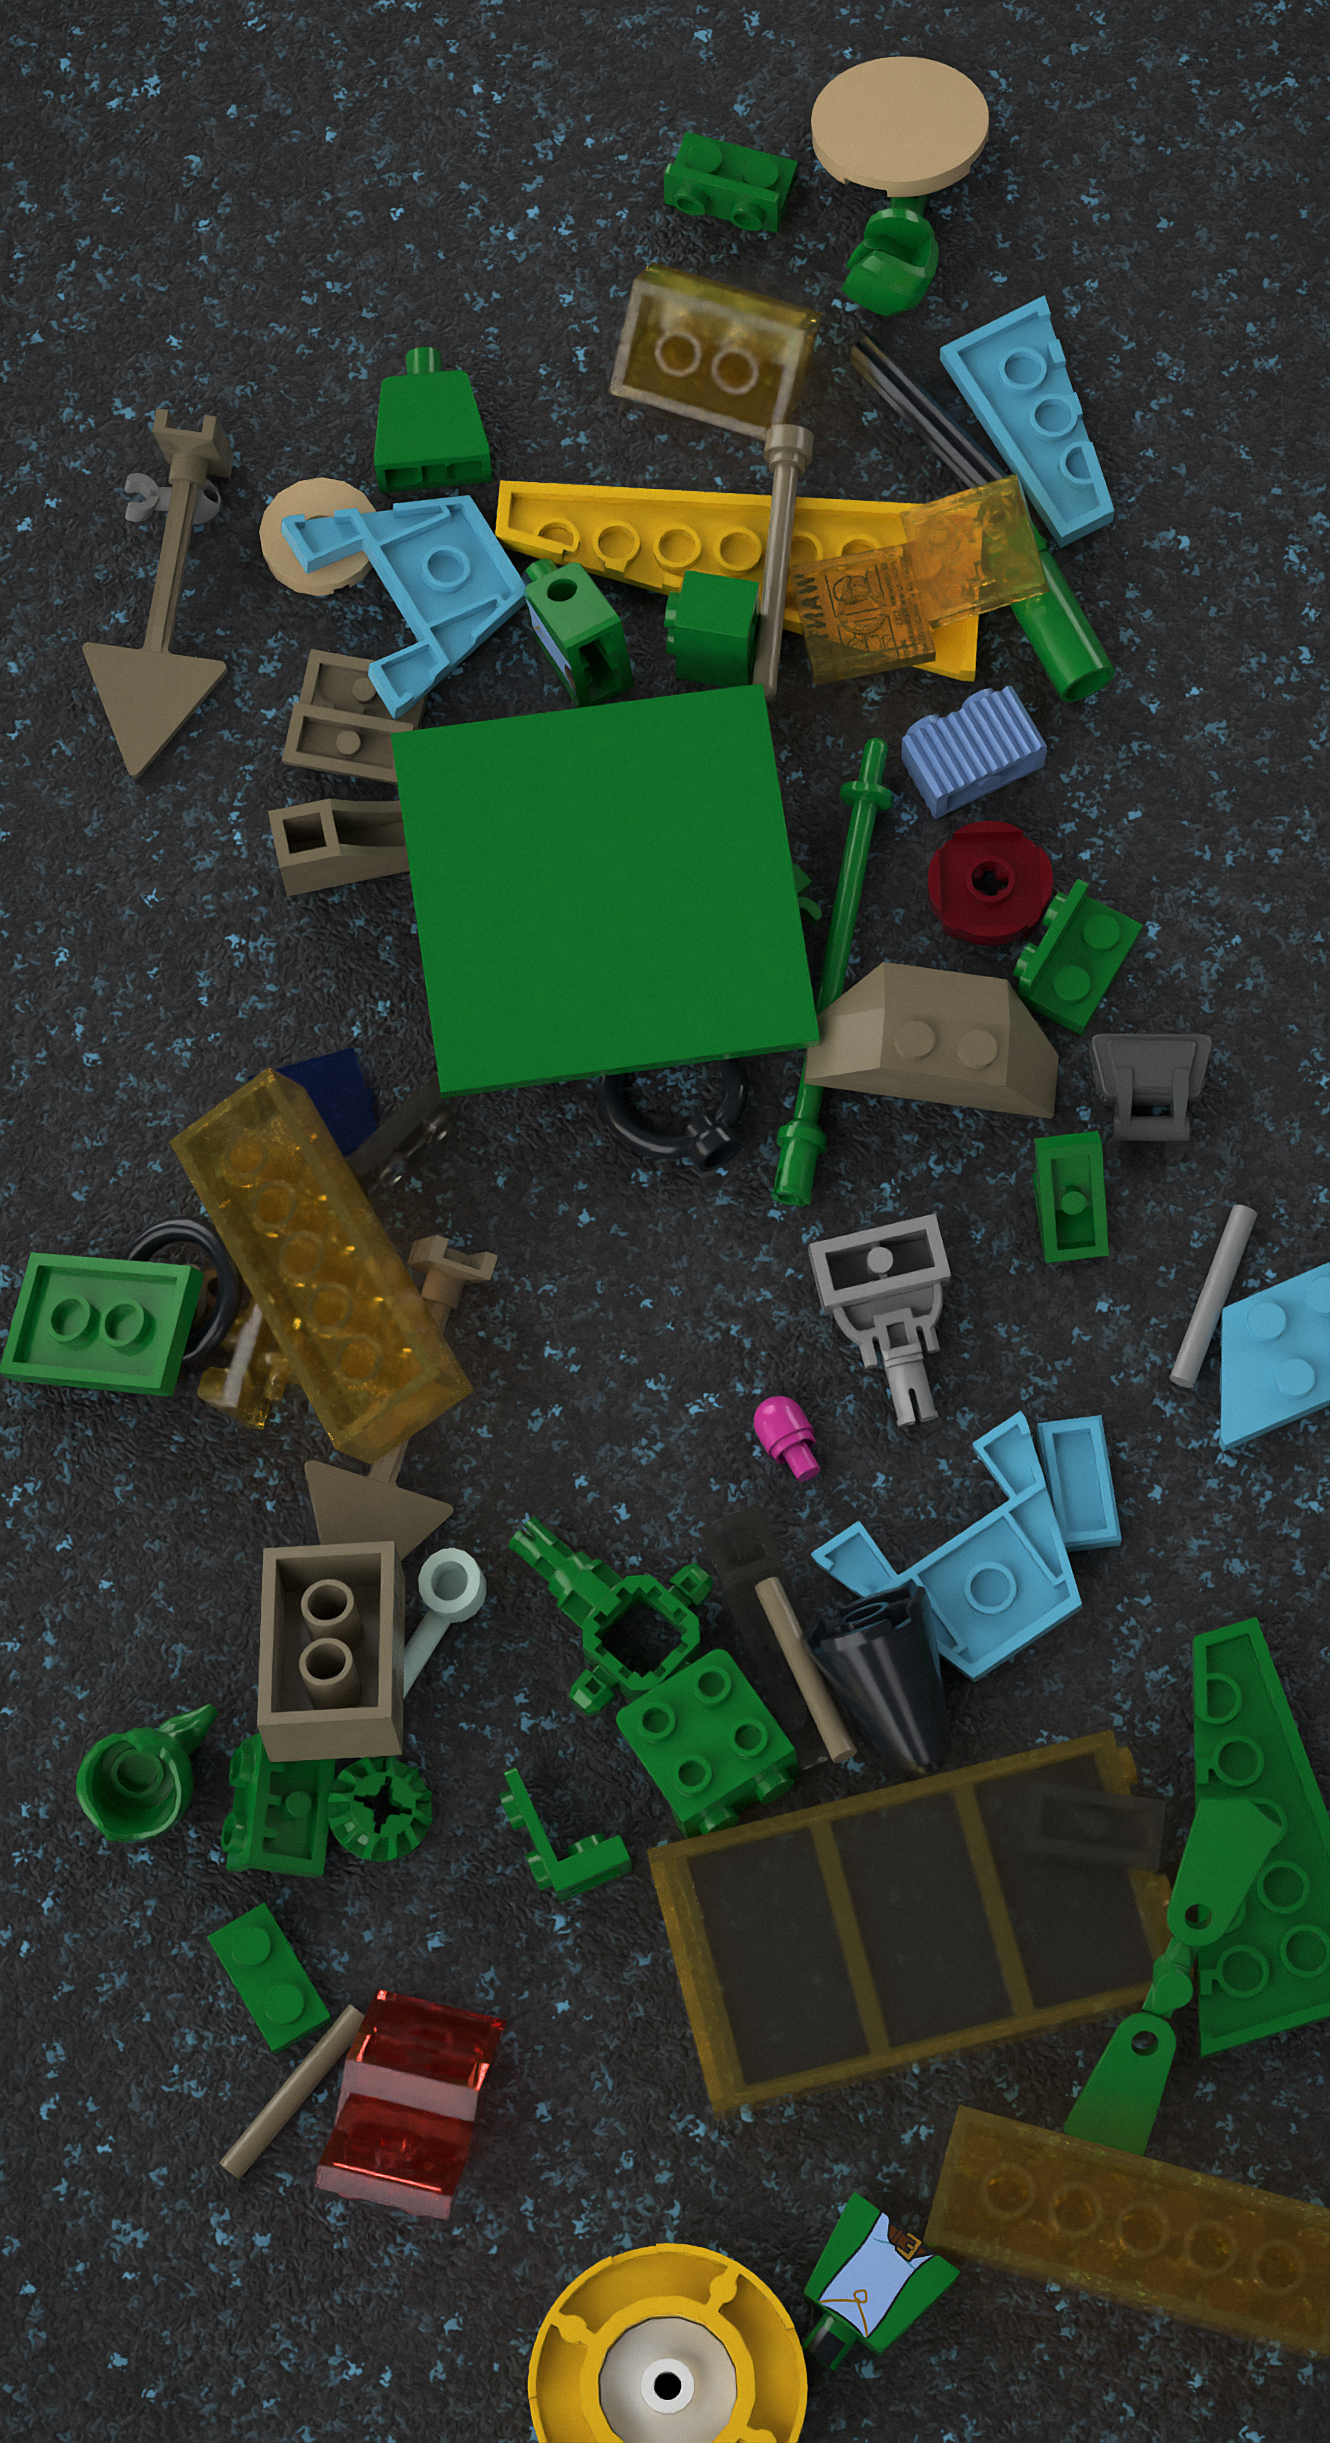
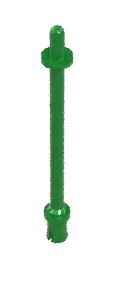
[771,737,894,1207]

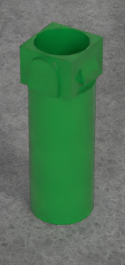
[984,518,1116,703]

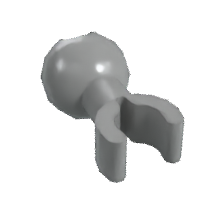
[125,473,221,525]

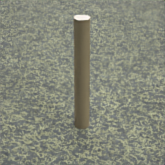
[754,1577,857,1763]
[219,2004,370,2180]

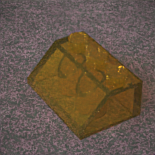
[608,262,822,440]

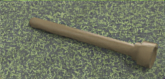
[752,424,814,702]

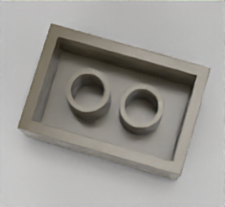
[257,1541,405,1762]

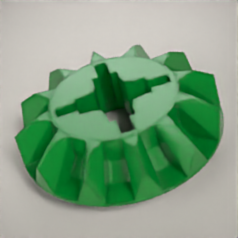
[327,1755,433,1862]

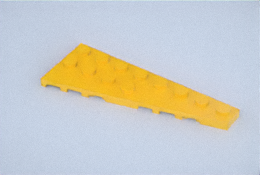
[495,480,985,682]

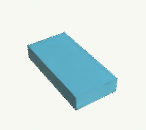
[1036,1415,1122,1552]

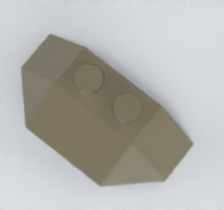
[804,962,1059,1119]

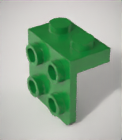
[616,1649,800,1845]

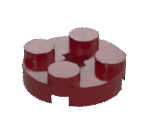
[927,821,1053,946]

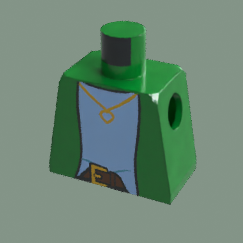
[522,559,635,708]
[801,2192,961,2372]

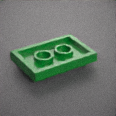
[0,1252,204,1397]

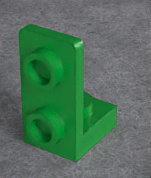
[498,1767,632,1903]

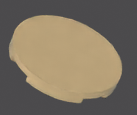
[811,56,989,197]

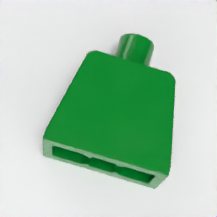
[374,347,493,493]

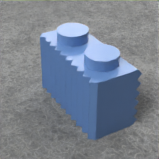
[901,686,1047,819]

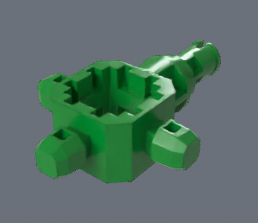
[508,1516,714,1717]

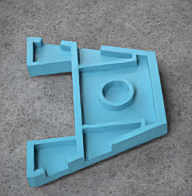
[281,495,526,720]
[811,1411,1083,1683]

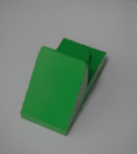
[1032,1131,1109,1263]

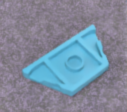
[1219,1262,1330,1452]

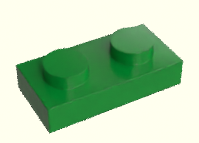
[207,1902,333,2055]

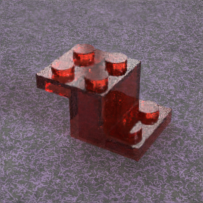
[314,1989,507,2220]

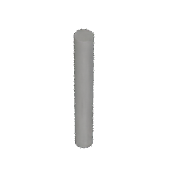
[1169,1205,1257,1388]

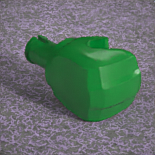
[841,193,939,317]

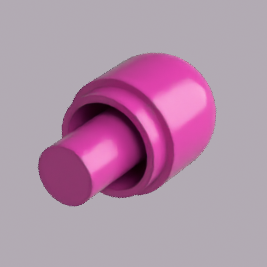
[753,1396,821,1482]

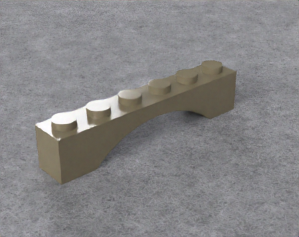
[268,798,410,896]

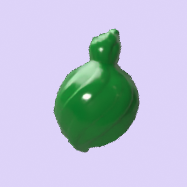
[76,1703,218,1844]

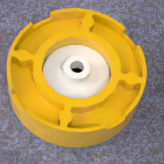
[528,2243,808,2443]

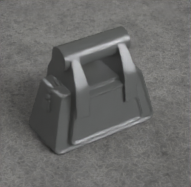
[1089,1034,1213,1141]

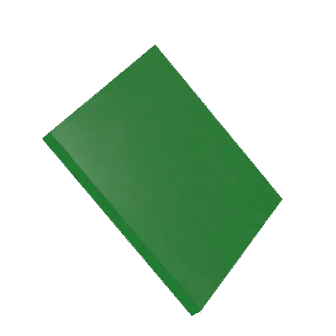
[390,683,820,1099]

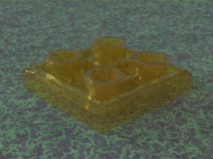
[899,474,1050,629]

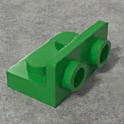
[663,132,798,233]
[1013,878,1143,1036]
[221,1733,336,1878]

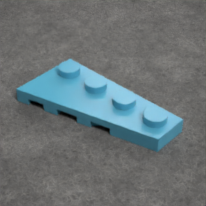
[940,295,1115,548]

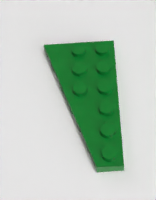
[1192,1617,1330,2060]

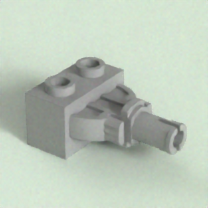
[809,1214,951,1427]

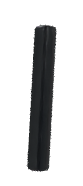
[849,335,1024,518]

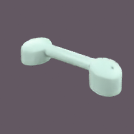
[359,1548,487,1758]

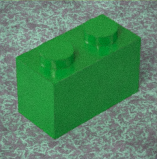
[664,570,759,687]

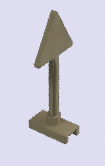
[82,408,234,779]
[304,1235,498,1561]

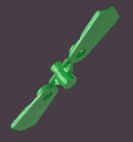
[1063,1796,1281,2160]

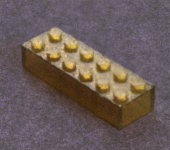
[169,1067,474,1465]
[923,2105,1330,2362]

